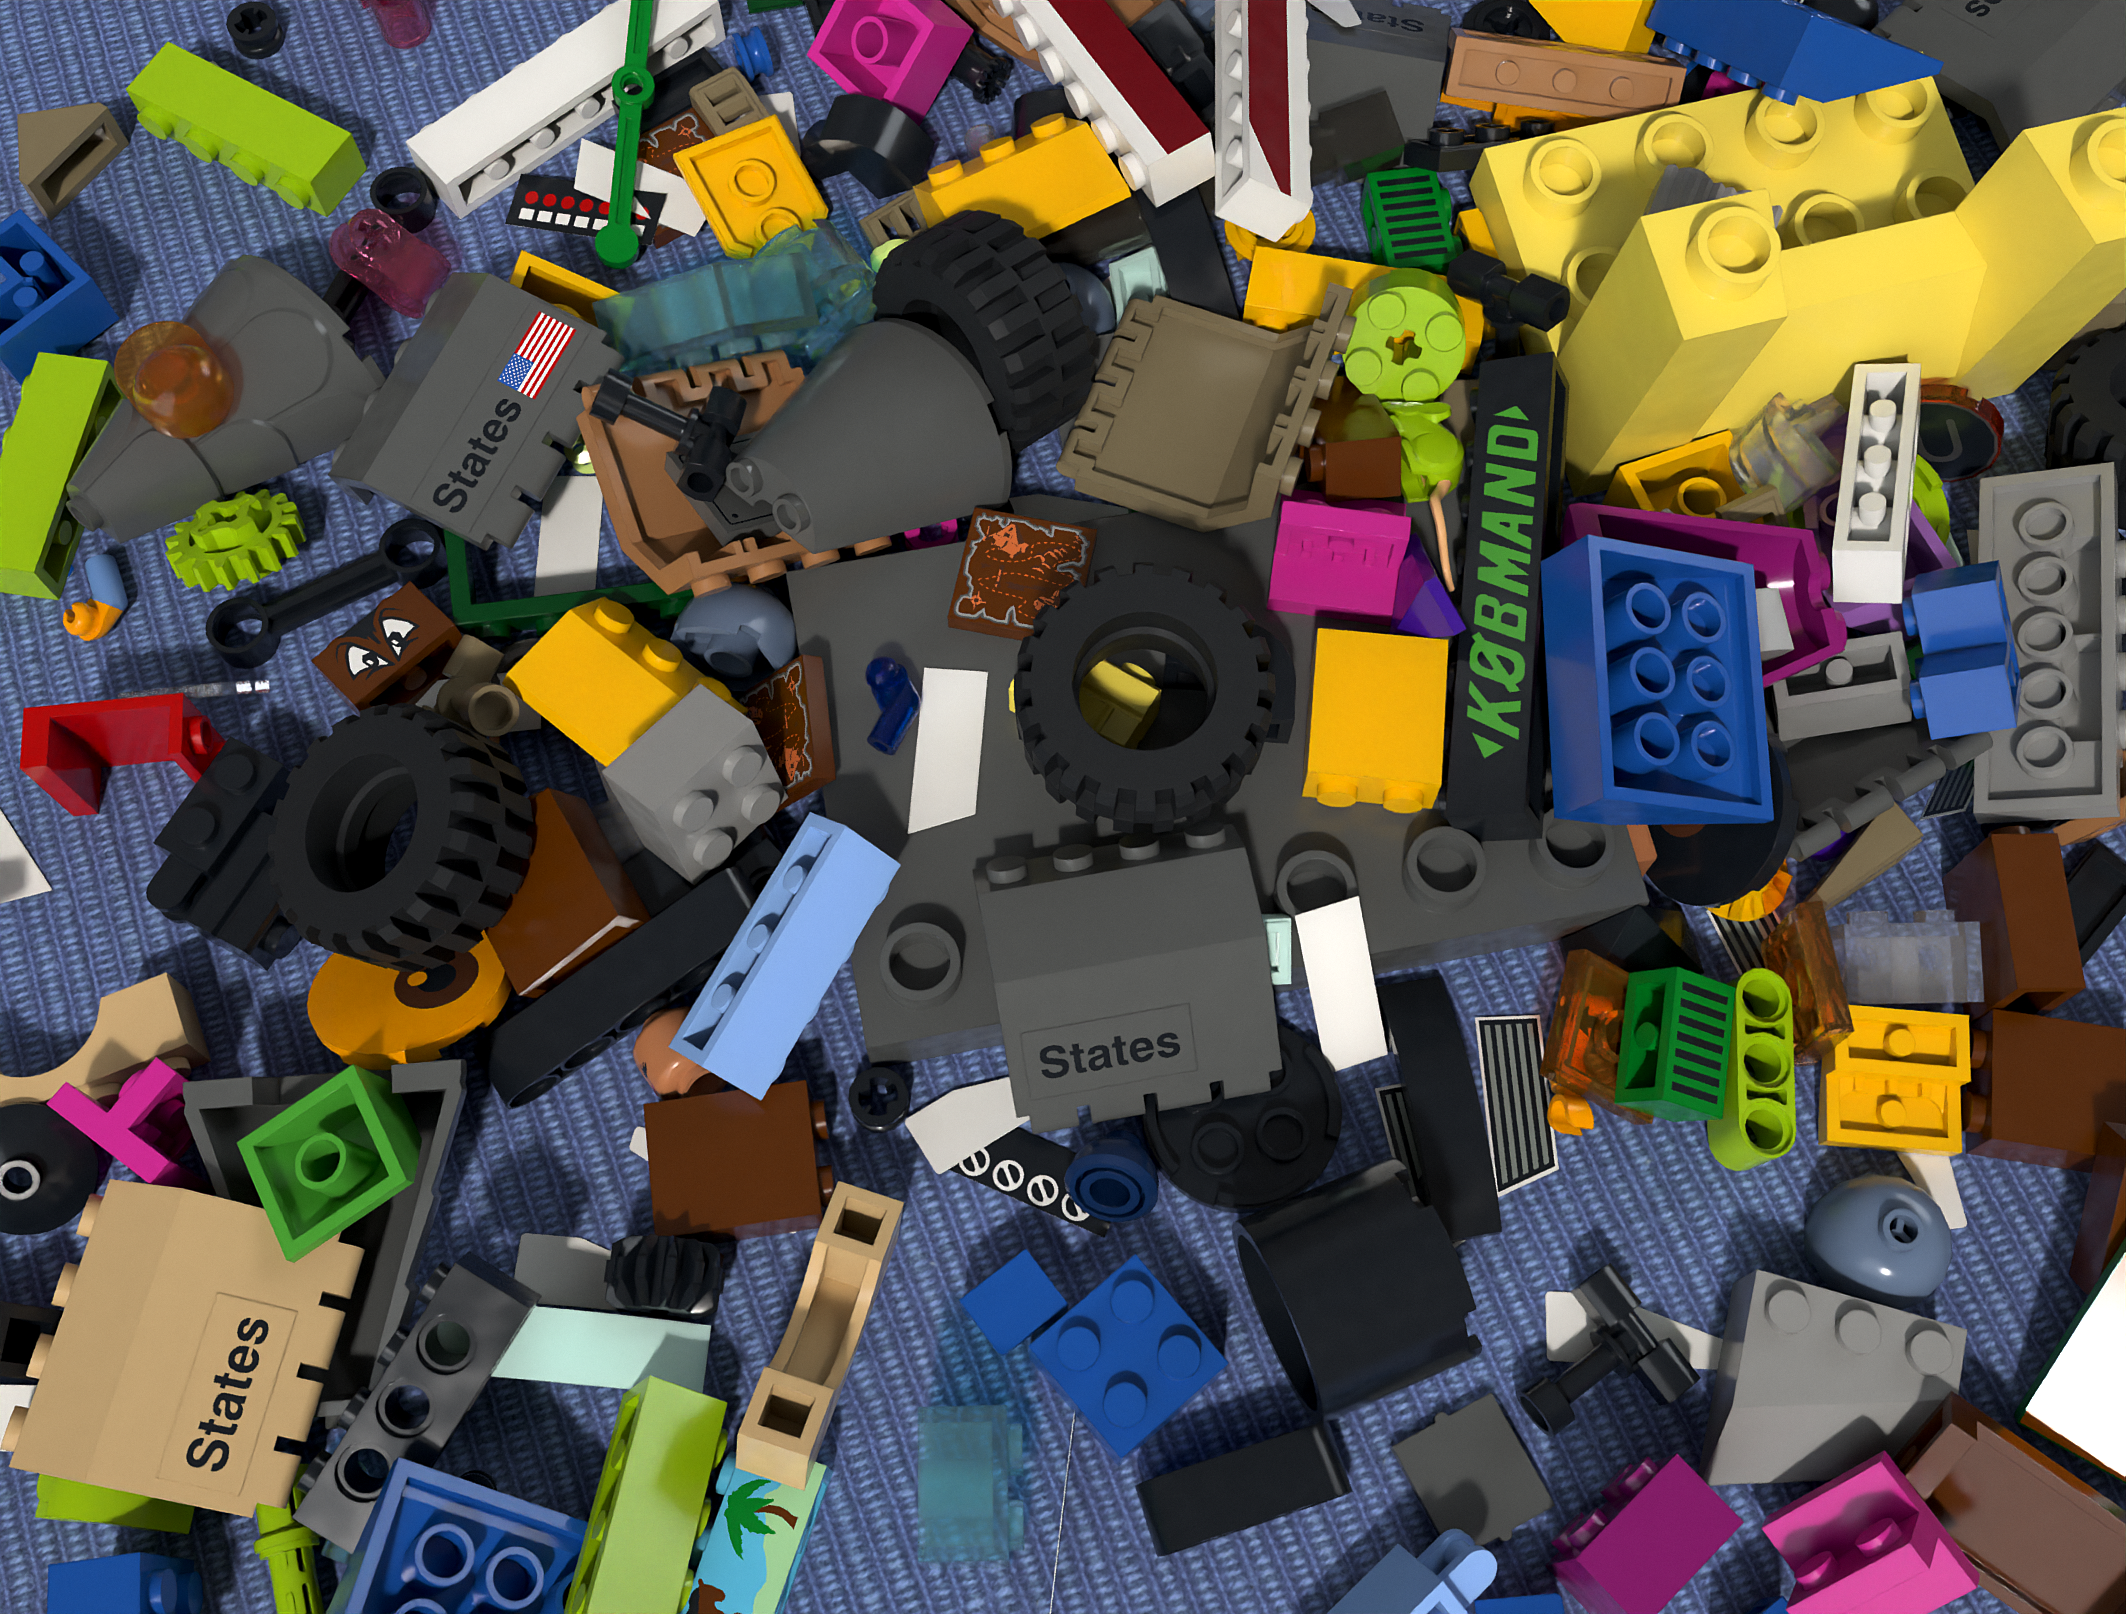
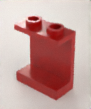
[20,693,226,816]

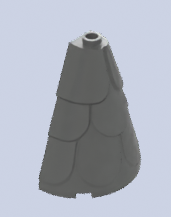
[66,254,386,544]
[183,1059,467,1429]

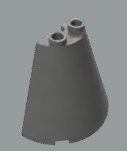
[723,318,1012,554]

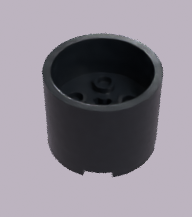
[1232,1157,1482,1425]

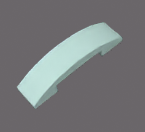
[437,1306,711,1394]

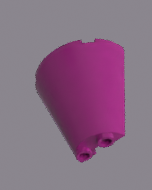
[1560,503,1847,689]

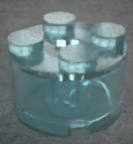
[741,219,877,362]

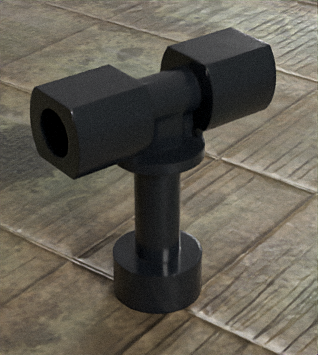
[1447,248,1570,361]
[589,367,747,502]
[1516,1263,1701,1437]

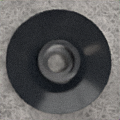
[0,1102,99,1235]

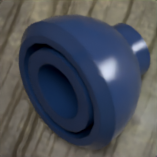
[1064,1130,1159,1222]

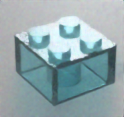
[918,1405,1025,1570]

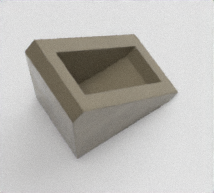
[17,102,129,221]

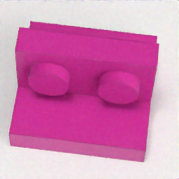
[1266,489,1412,626]
[46,1057,216,1196]
[1761,1450,1980,1614]

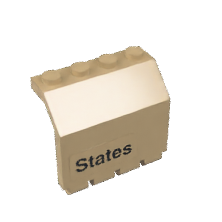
[0,1179,365,1518]

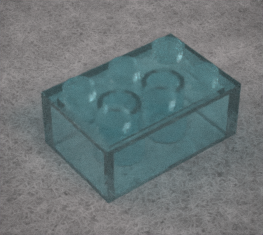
[592,252,820,376]

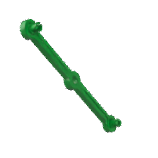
[595,0,655,269]

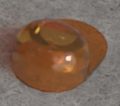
[114,321,234,439]

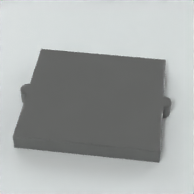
[1390,1393,1555,1546]

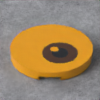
[307,930,512,1070]

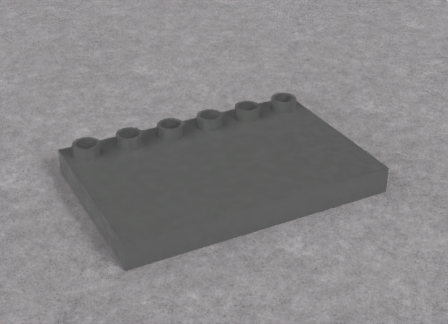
[786,456,1650,1068]

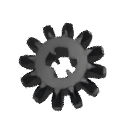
[604,1234,725,1320]

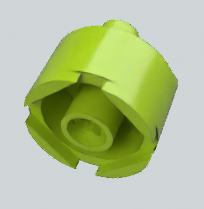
[1342,268,1466,404]

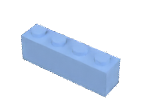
[668,812,901,1100]

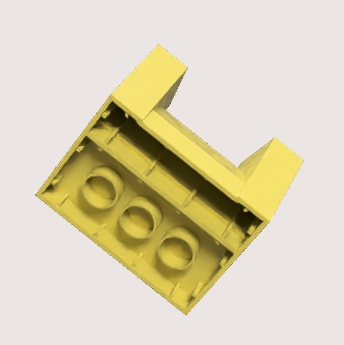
[1469,51,2126,498]

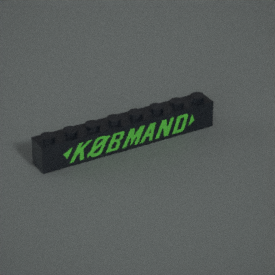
[1438,351,1570,842]

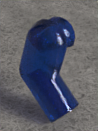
[865,656,921,755]

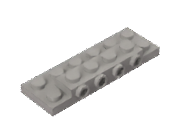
[1973,462,2126,824]

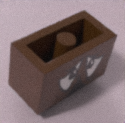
[311,581,462,717]

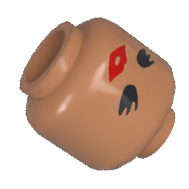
[632,1006,727,1101]

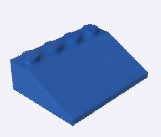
[1646,0,1944,106]
[1540,535,1774,825]
[326,1457,588,1614]

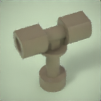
[421,634,519,737]

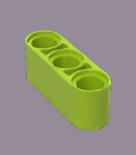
[1707,968,1796,1171]

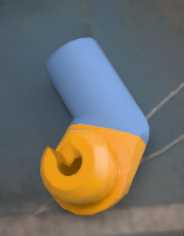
[63,554,128,641]

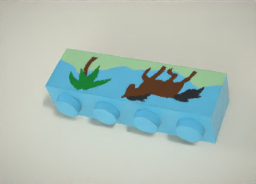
[678,1451,833,1614]

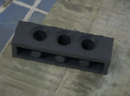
[292,1251,542,1554]

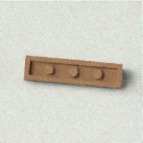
[1444,27,1687,119]

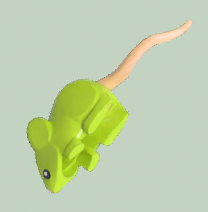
[1381,401,1464,592]

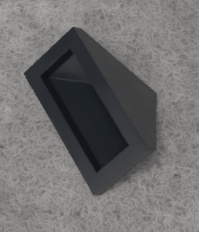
[1558,905,1705,998]

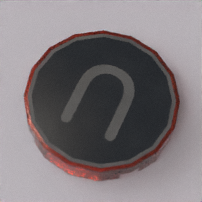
[1917,384,2004,483]

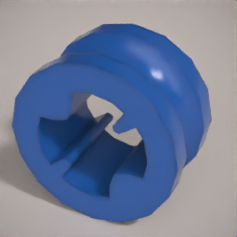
[730,26,774,84]

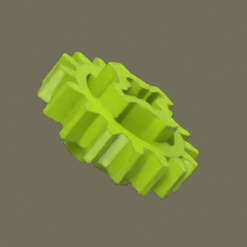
[165,489,307,592]

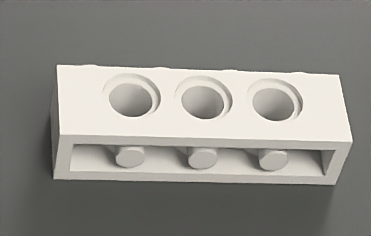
[1832,363,1921,604]

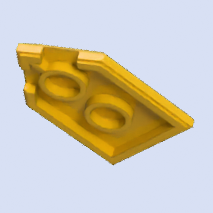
[673,114,829,283]

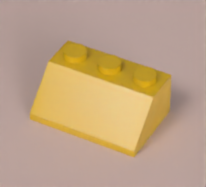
[913,113,1131,240]
[502,597,748,767]

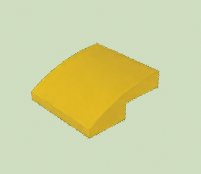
[1818,1003,1971,1157]

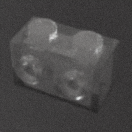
[1825,910,1984,1006]

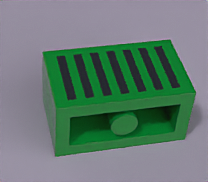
[1359,167,1463,276]
[1614,967,1736,1122]

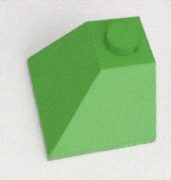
[236,1064,422,1263]

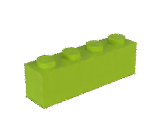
[126,41,367,218]
[0,352,131,600]
[563,1375,728,1614]

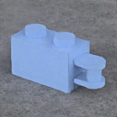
[1327,1529,1497,1614]

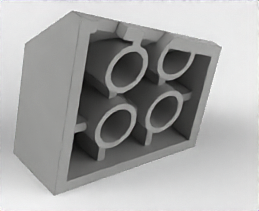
[1698,1269,1967,1486]

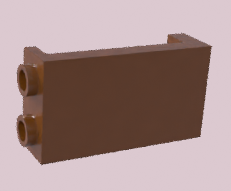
[1892,1390,2126,1614]

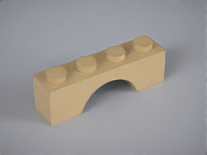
[0,973,211,1109]
[735,1181,904,1491]

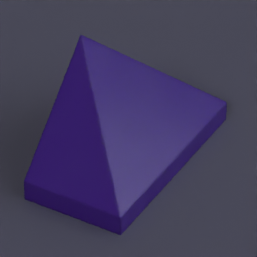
[1389,532,1467,638]

